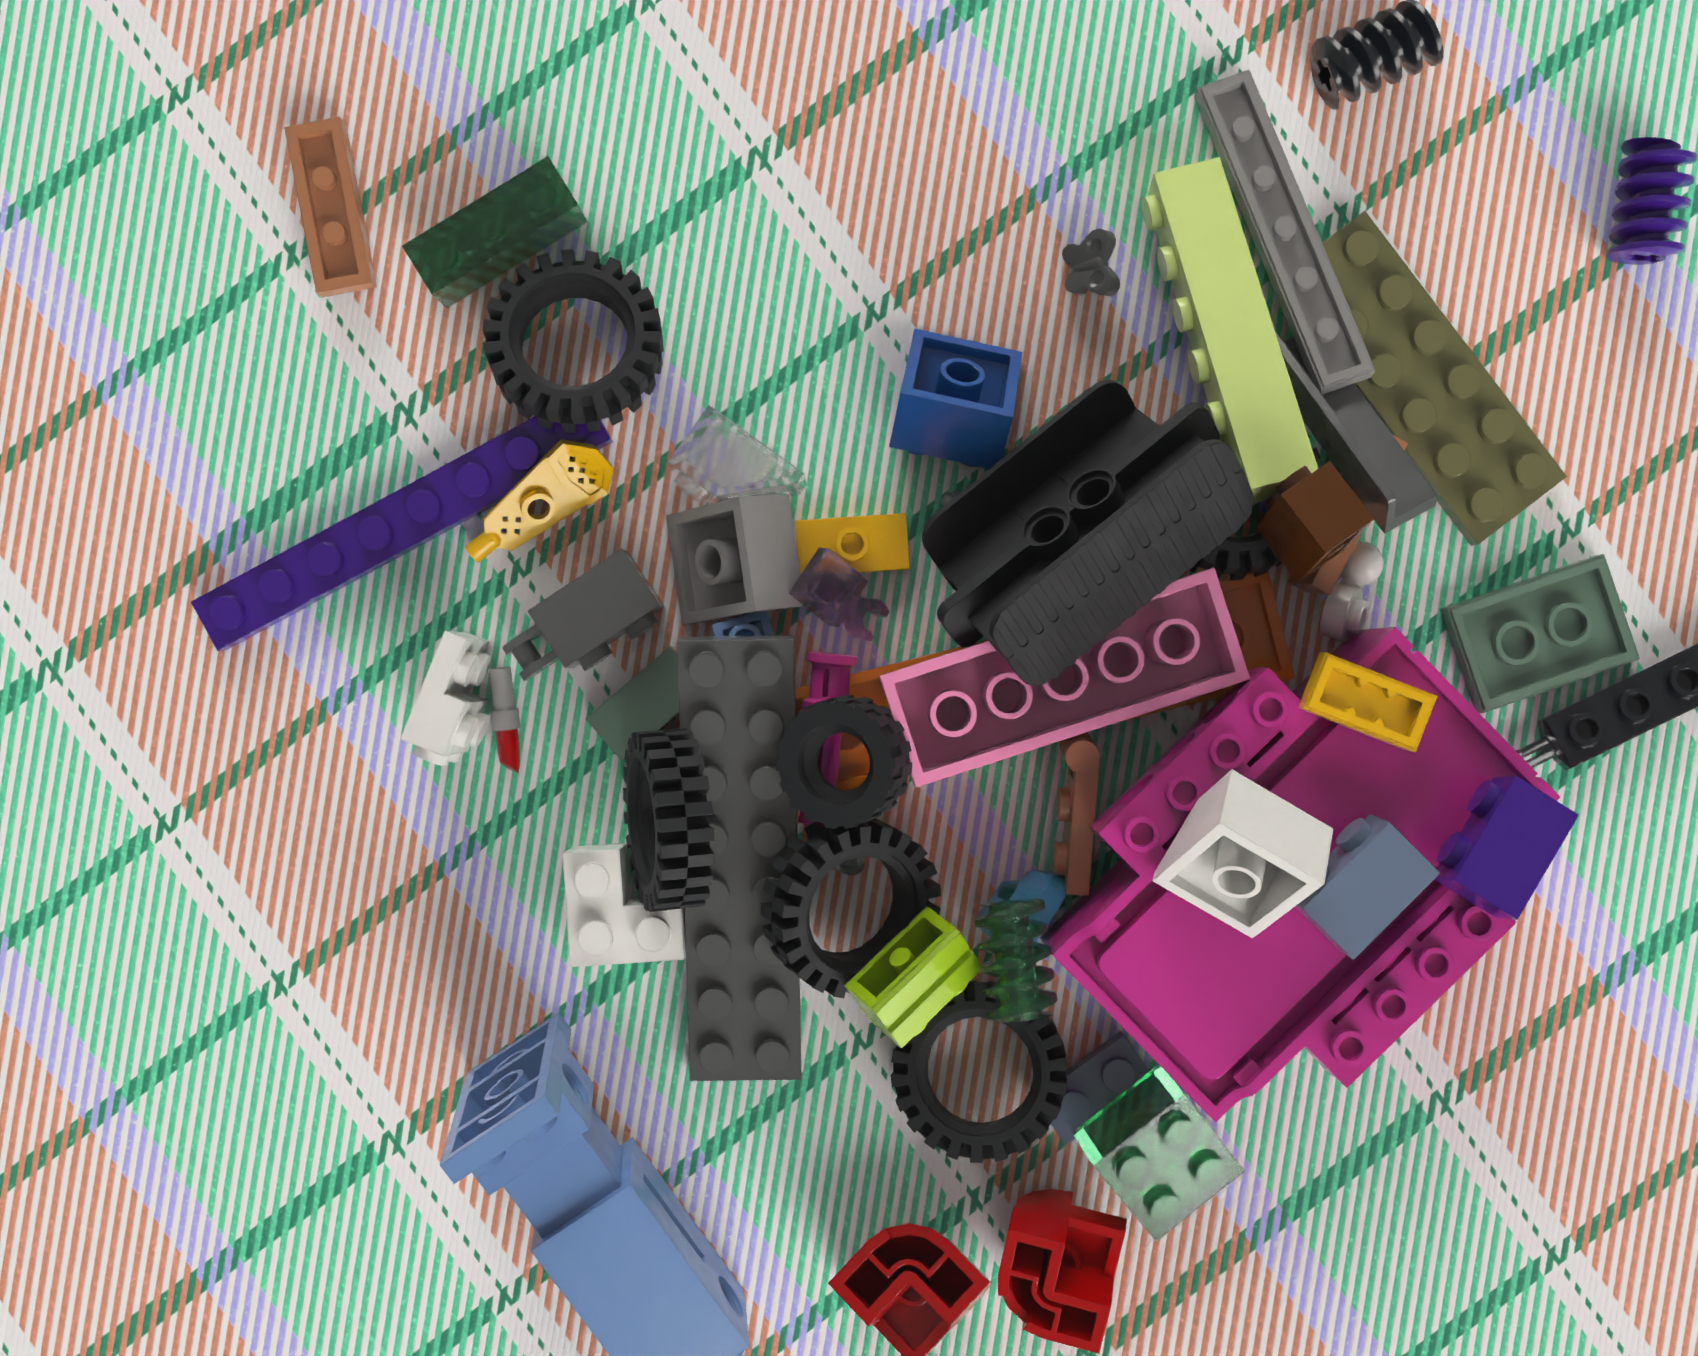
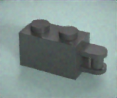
[502,548,665,681]

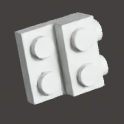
[400,630,491,766]

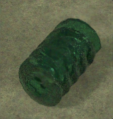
[974,898,1058,1022]

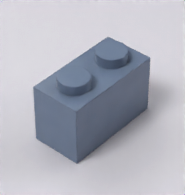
[1295,814,1440,960]

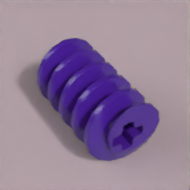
[1606,137,1697,265]

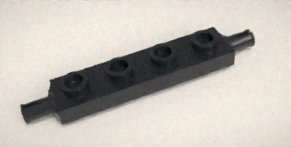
[1516,644,1698,770]

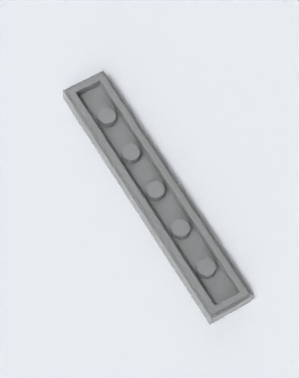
[1194,70,1376,395]

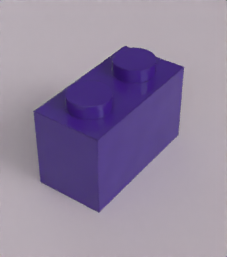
[1434,775,1579,920]

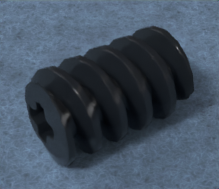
[1310,0,1443,110]

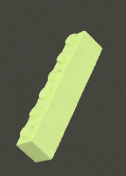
[1142,157,1318,504]

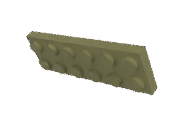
[1322,211,1567,546]

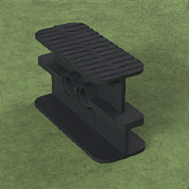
[922,380,1254,686]

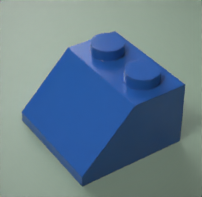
[889,328,1023,469]

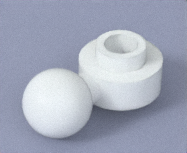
[1320,541,1384,642]

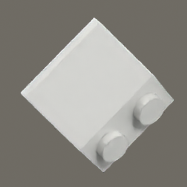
[1152,769,1333,938]

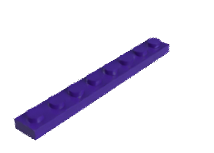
[191,416,613,651]

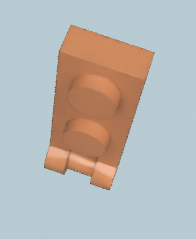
[1052,732,1100,896]

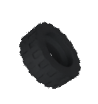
[776,695,912,829]

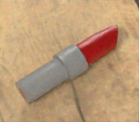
[488,667,520,773]

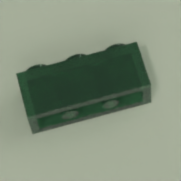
[402,156,588,308]

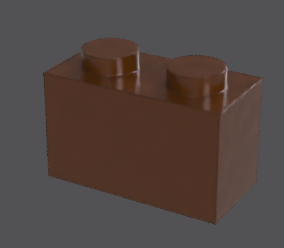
[1256,461,1375,583]

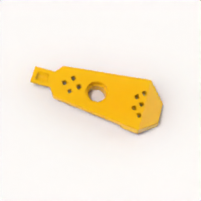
[465,439,614,563]

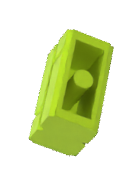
[844,907,984,1048]

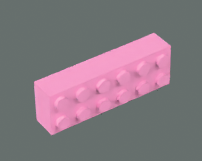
[878,568,1250,788]

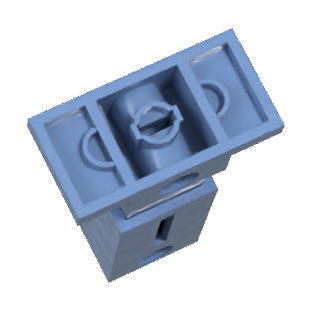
[440,1012,749,1356]

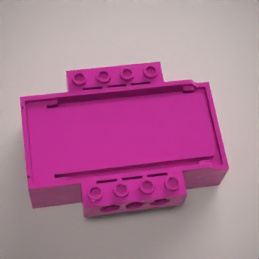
[1040,627,1560,1122]

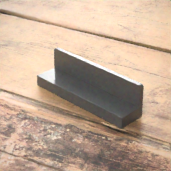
[1275,331,1437,534]

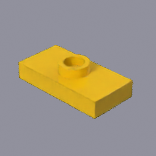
[795,513,910,577]
[1298,652,1438,752]

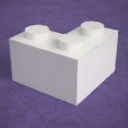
[563,843,686,967]

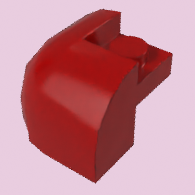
[998,1189,1127,1354]
[828,1223,992,1356]

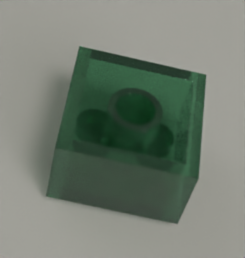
[1072,1064,1245,1241]

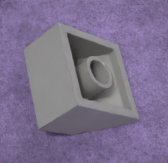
[666,494,805,625]

